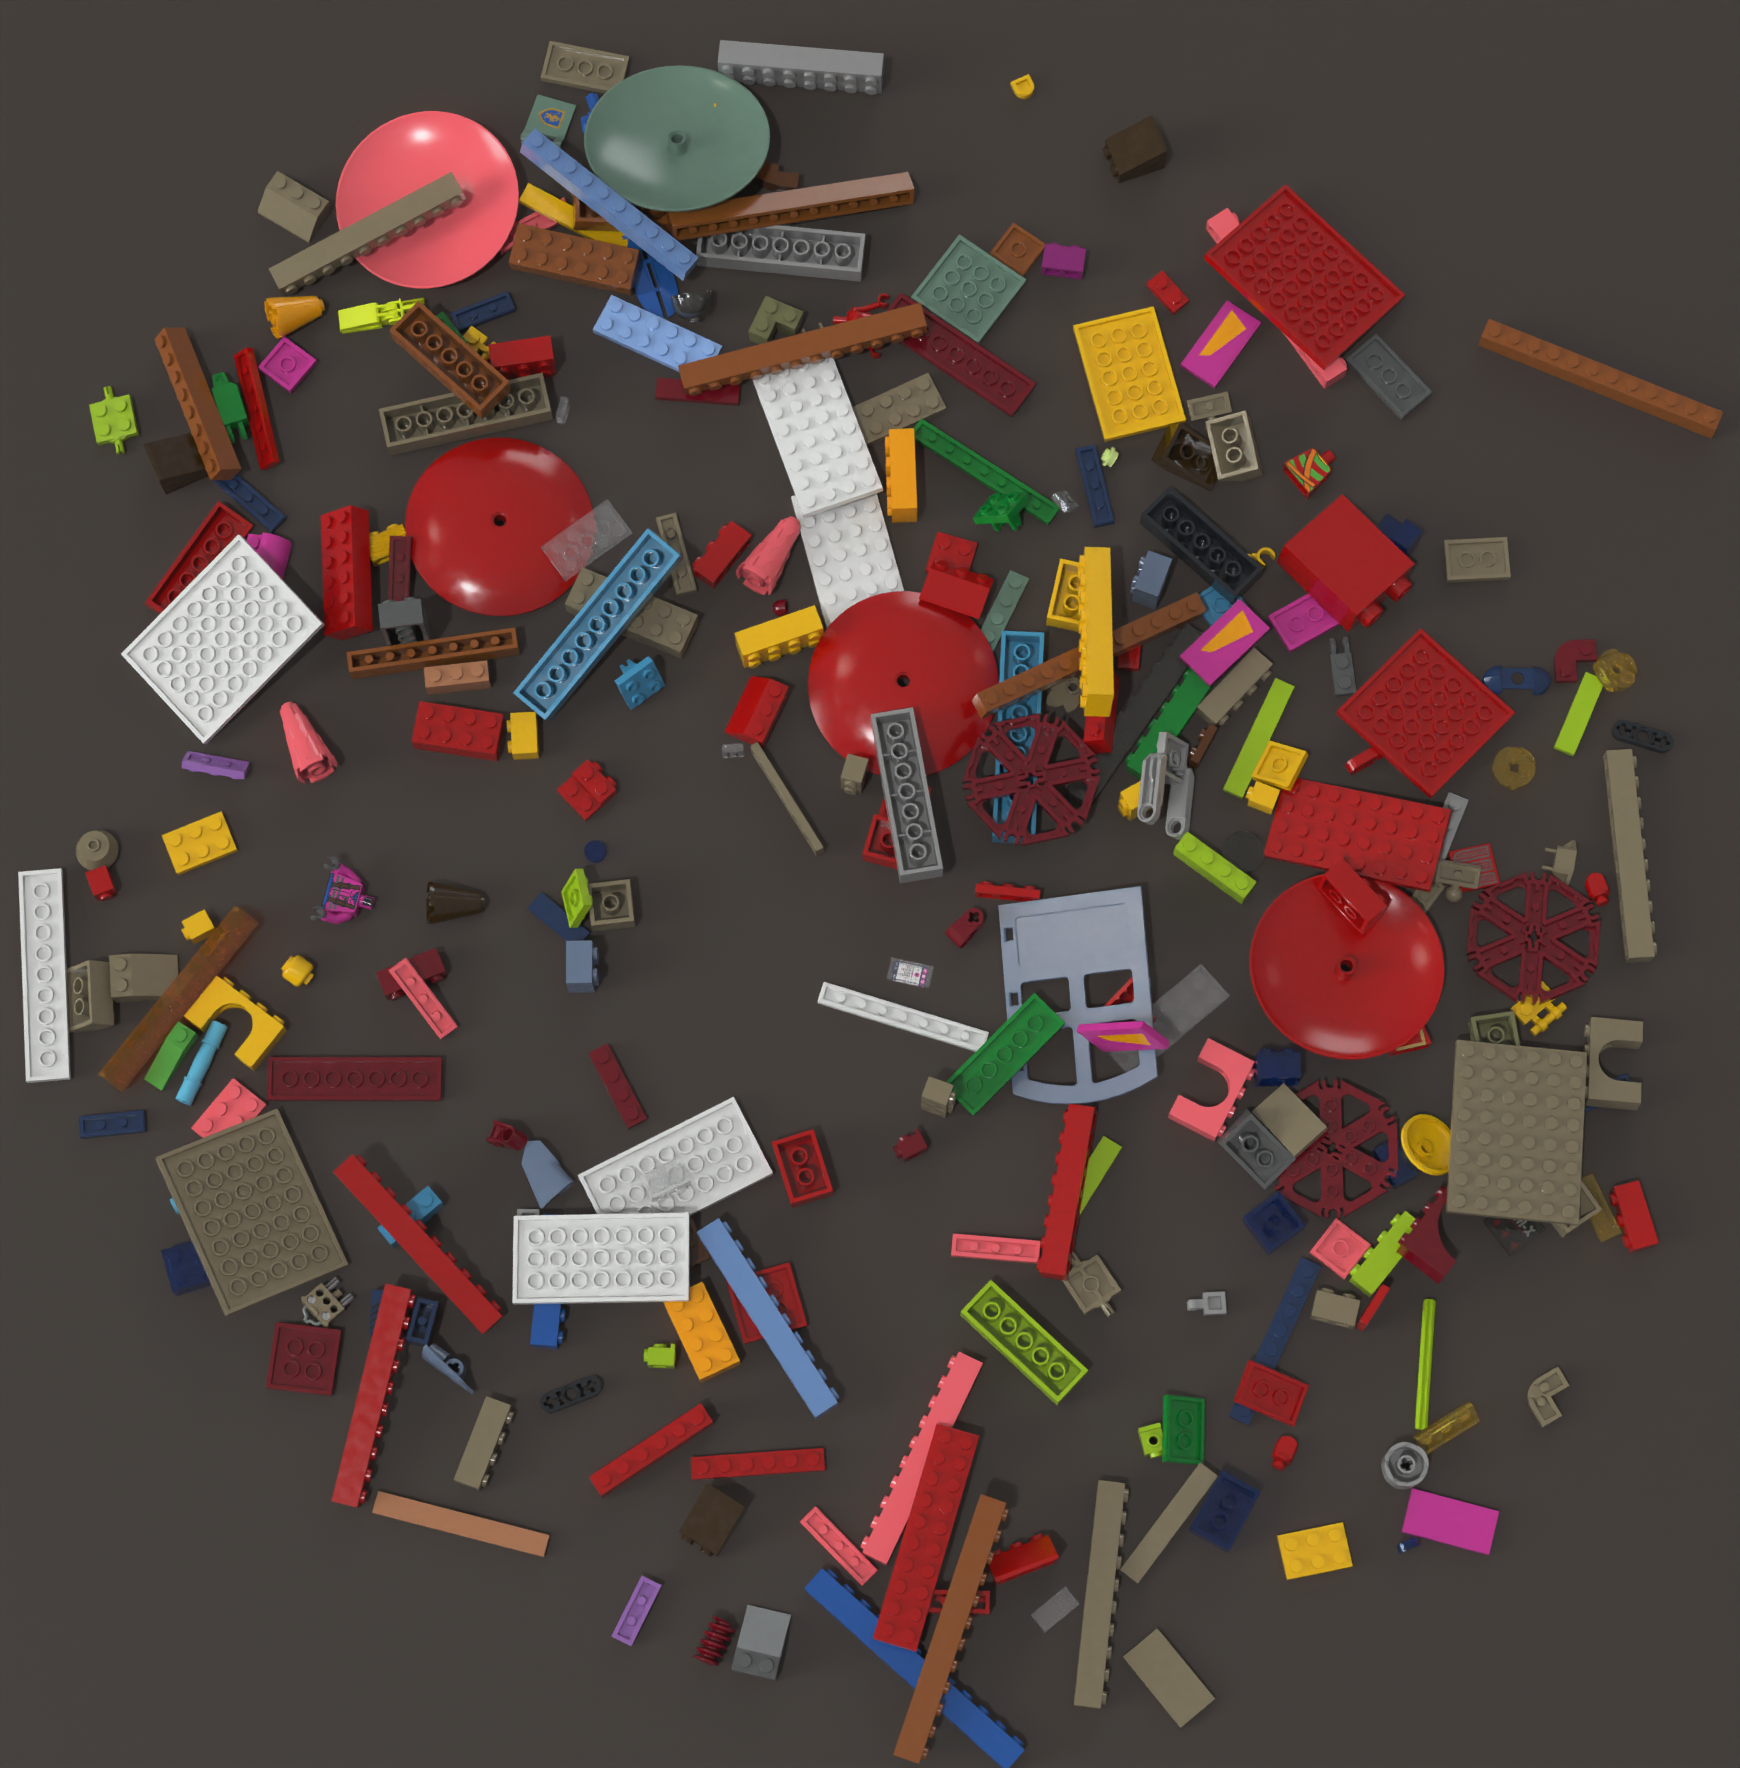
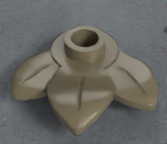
[1046,677,1082,713]

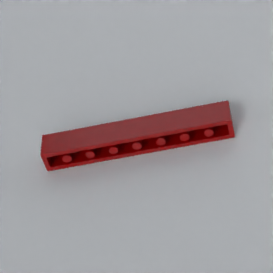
[1037,1104,1097,1281]

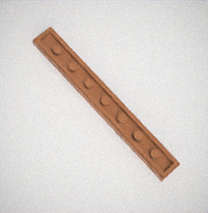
[372,1491,550,1557]

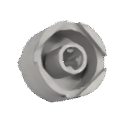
[1381,1442,1429,1490]

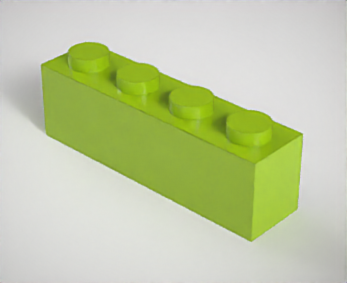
[1173,831,1257,904]
[1349,1211,1415,1298]

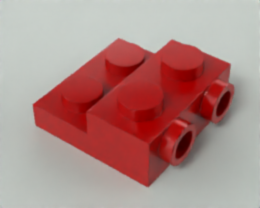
[557,759,617,822]

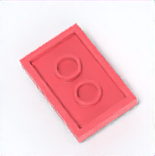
[191,1078,267,1138]

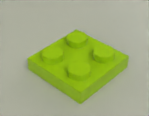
[561,869,593,928]

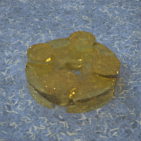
[1593,649,1637,692]
[1492,746,1536,790]

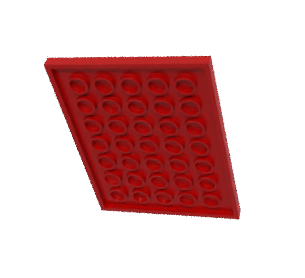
[1204,184,1405,370]

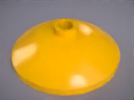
[1401,1114,1450,1176]

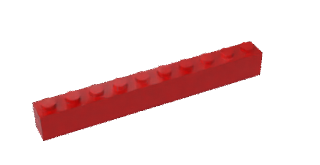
[333,1154,502,1334]
[331,1283,416,1508]

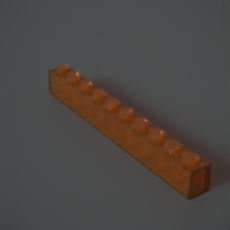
[98,906,259,1092]

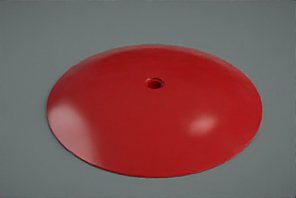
[405,437,594,616]
[808,591,999,776]
[1250,874,1444,1060]

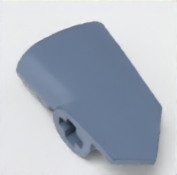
[522,1140,574,1209]
[422,1343,474,1394]

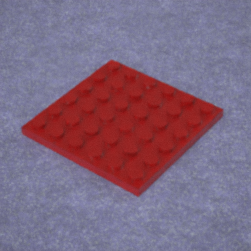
[1336,628,1515,799]

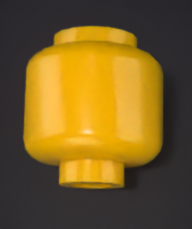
[281,955,314,987]

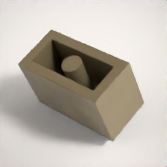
[841,754,869,795]
[1309,1288,1360,1329]

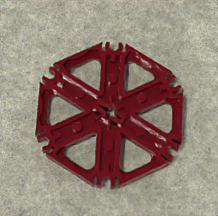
[962,713,1101,847]
[1466,871,1601,1005]
[1274,1079,1398,1219]

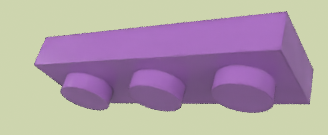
[182,751,250,779]
[611,1576,662,1647]

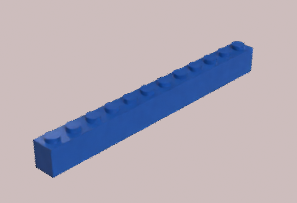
[804,1569,1024,1768]

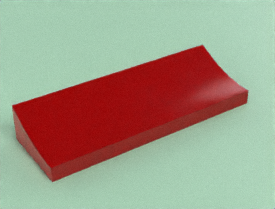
[144,501,253,614]

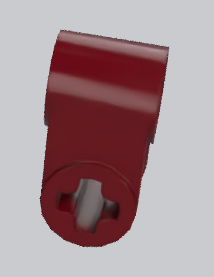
[945,908,984,949]
[485,1120,528,1151]

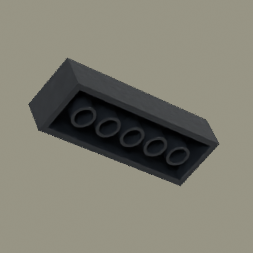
[1140,486,1263,605]

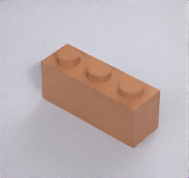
[424,660,491,695]

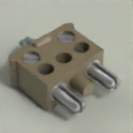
[301,1277,354,1328]

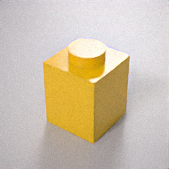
[1245,781,1280,815]
[181,909,217,945]

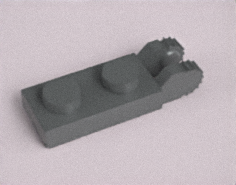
[1329,637,1356,697]

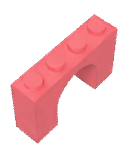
[1168,1038,1256,1141]

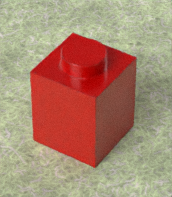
[85,865,117,901]

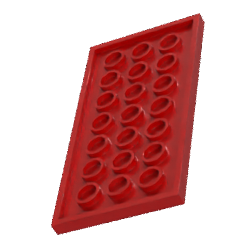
[1263,778,1452,892]

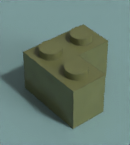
[748,296,804,344]

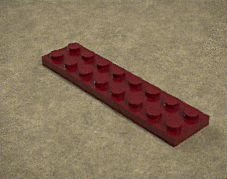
[887,293,1036,418]
[267,1057,443,1101]

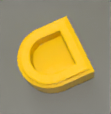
[1010,74,1034,99]

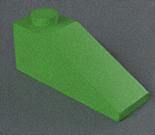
[144,1021,200,1091]

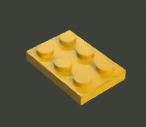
[162,811,238,875]
[1277,1522,1353,1580]

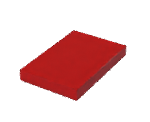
[1233,1360,1309,1427]

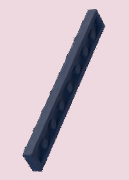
[1228,1257,1321,1426]

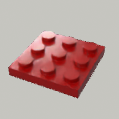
[726,1262,807,1345]

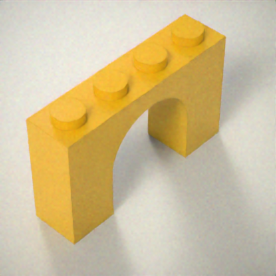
[184,976,287,1071]

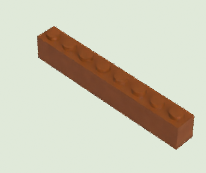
[154,327,241,481]
[346,627,520,680]

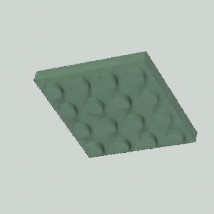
[911,234,1027,344]

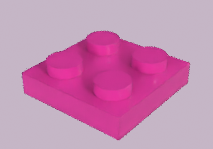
[258,336,317,394]

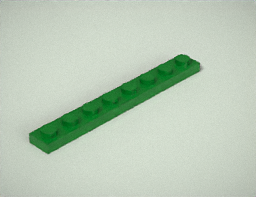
[914,418,1060,526]

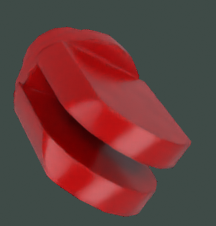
[1585,873,1610,907]
[1272,1436,1297,1471]

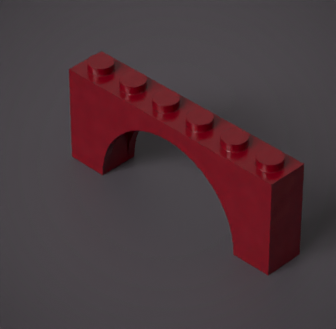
[1396,1179,1456,1284]

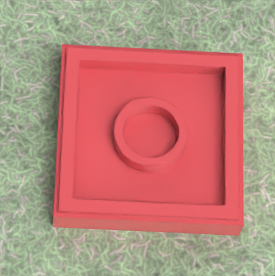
[1309,1218,1371,1280]

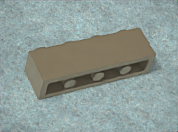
[1196,648,1273,727]
[454,1396,514,1491]

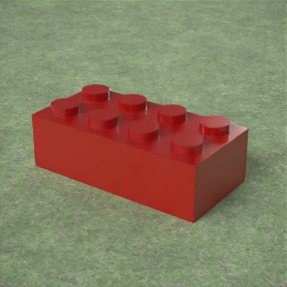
[411,701,505,761]

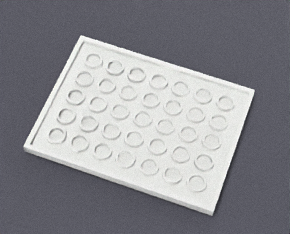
[121,534,325,744]

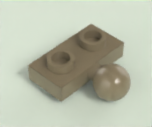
[1186,391,1232,433]
[1434,859,1481,902]

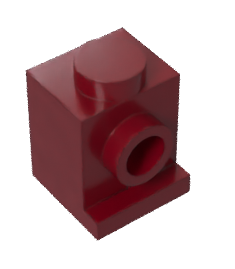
[892,1128,928,1163]

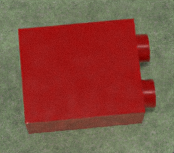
[1276,494,1415,632]

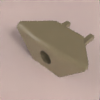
[1542,840,1577,886]

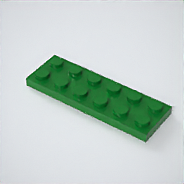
[946,993,1066,1116]

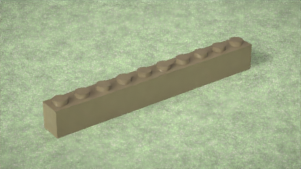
[269,172,466,296]
[1603,749,1657,963]
[1073,1480,1129,1710]

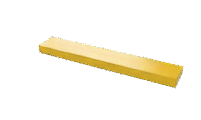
[519,183,628,247]

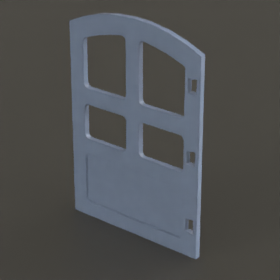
[998,886,1158,1105]

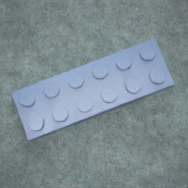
[593,295,723,372]

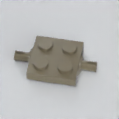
[1061,1252,1122,1318]

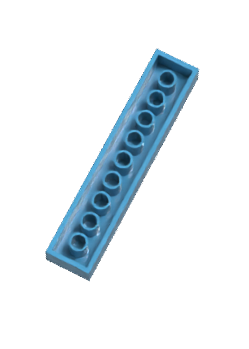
[513,528,684,721]
[992,631,1044,844]

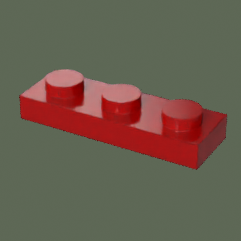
[975,882,1040,902]

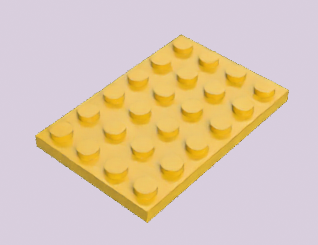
[1073,306,1186,442]

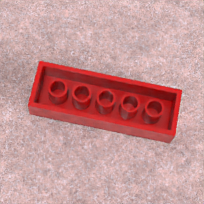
[321,505,373,641]

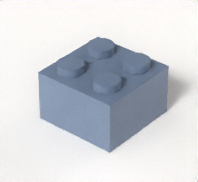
[1130,550,1172,610]
[566,940,599,993]

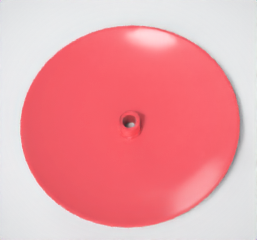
[336,111,519,289]

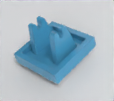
[615,656,665,710]

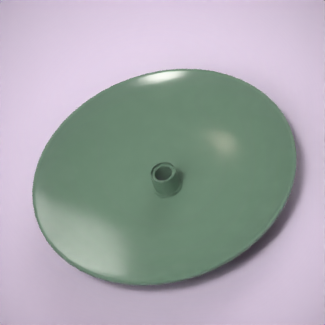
[584,65,770,212]

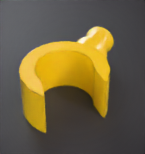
[1247,547,1276,569]

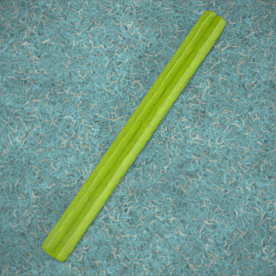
[1415,1299,1436,1430]

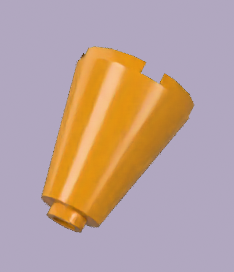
[264,296,325,339]

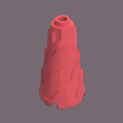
[736,516,801,595]
[280,702,337,784]

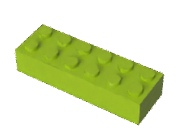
[960,1280,1088,1406]

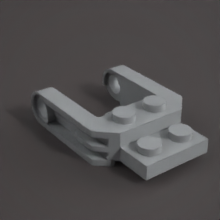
[1137,732,1195,840]

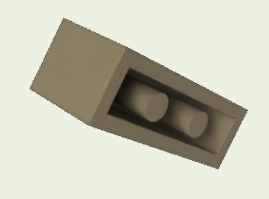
[921,1076,956,1118]

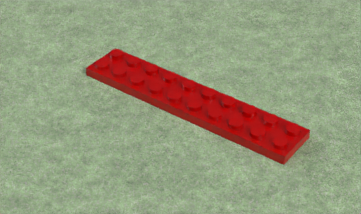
[873,1424,979,1652]

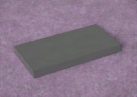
[1345,333,1433,420]

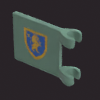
[520,94,576,149]

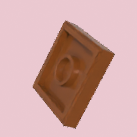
[989,222,1045,277]

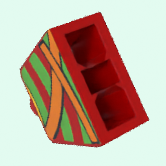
[1282,448,1336,500]

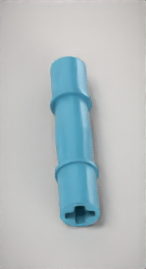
[175,1020,228,1106]

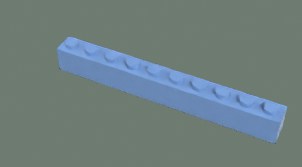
[520,129,699,281]
[697,1218,839,1420]

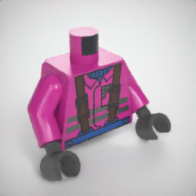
[310,856,374,924]

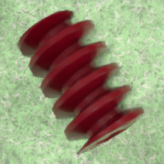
[692,1615,736,1666]

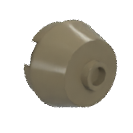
[76,830,118,870]

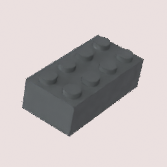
[378,597,431,646]

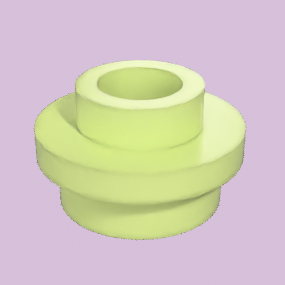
[1101,447,1119,467]

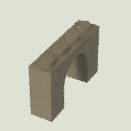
[1583,1017,1643,1111]

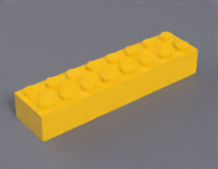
[1077,547,1114,717]

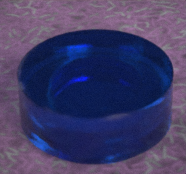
[584,840,606,863]
[1397,1537,1420,1554]

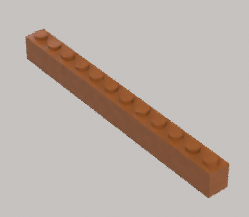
[667,172,915,241]
[678,302,927,396]
[1478,319,1723,439]
[972,592,1207,719]
[893,1494,1009,1764]

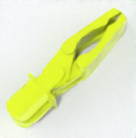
[338,298,425,334]

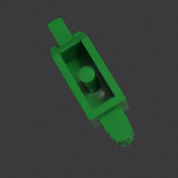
[211,372,250,444]

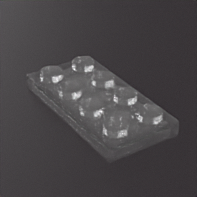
[541,499,632,581]

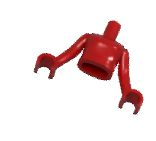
[833,293,889,359]

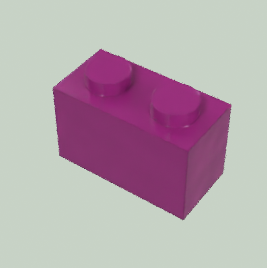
[1041,243,1086,280]

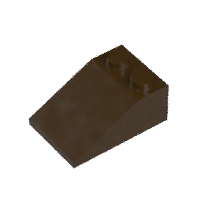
[1151,422,1218,491]

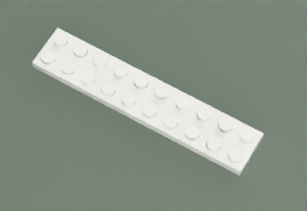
[18,868,71,1083]

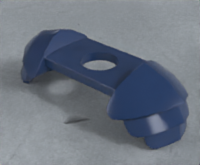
[1482,665,1551,695]

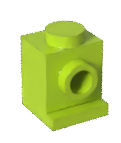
[644,1344,676,1369]
[1138,1423,1163,1459]

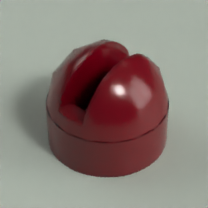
[772,599,788,617]

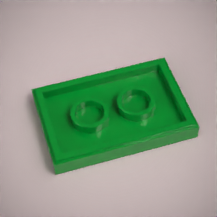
[1162,1395,1205,1466]

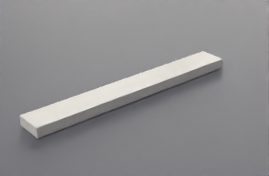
[817,982,989,1052]

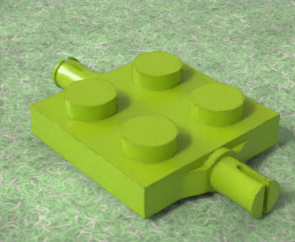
[89,386,139,455]

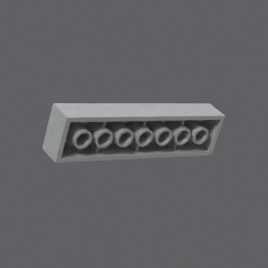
[718,40,884,95]
[696,225,866,282]
[871,707,943,883]

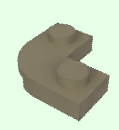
[1527,1367,1570,1428]

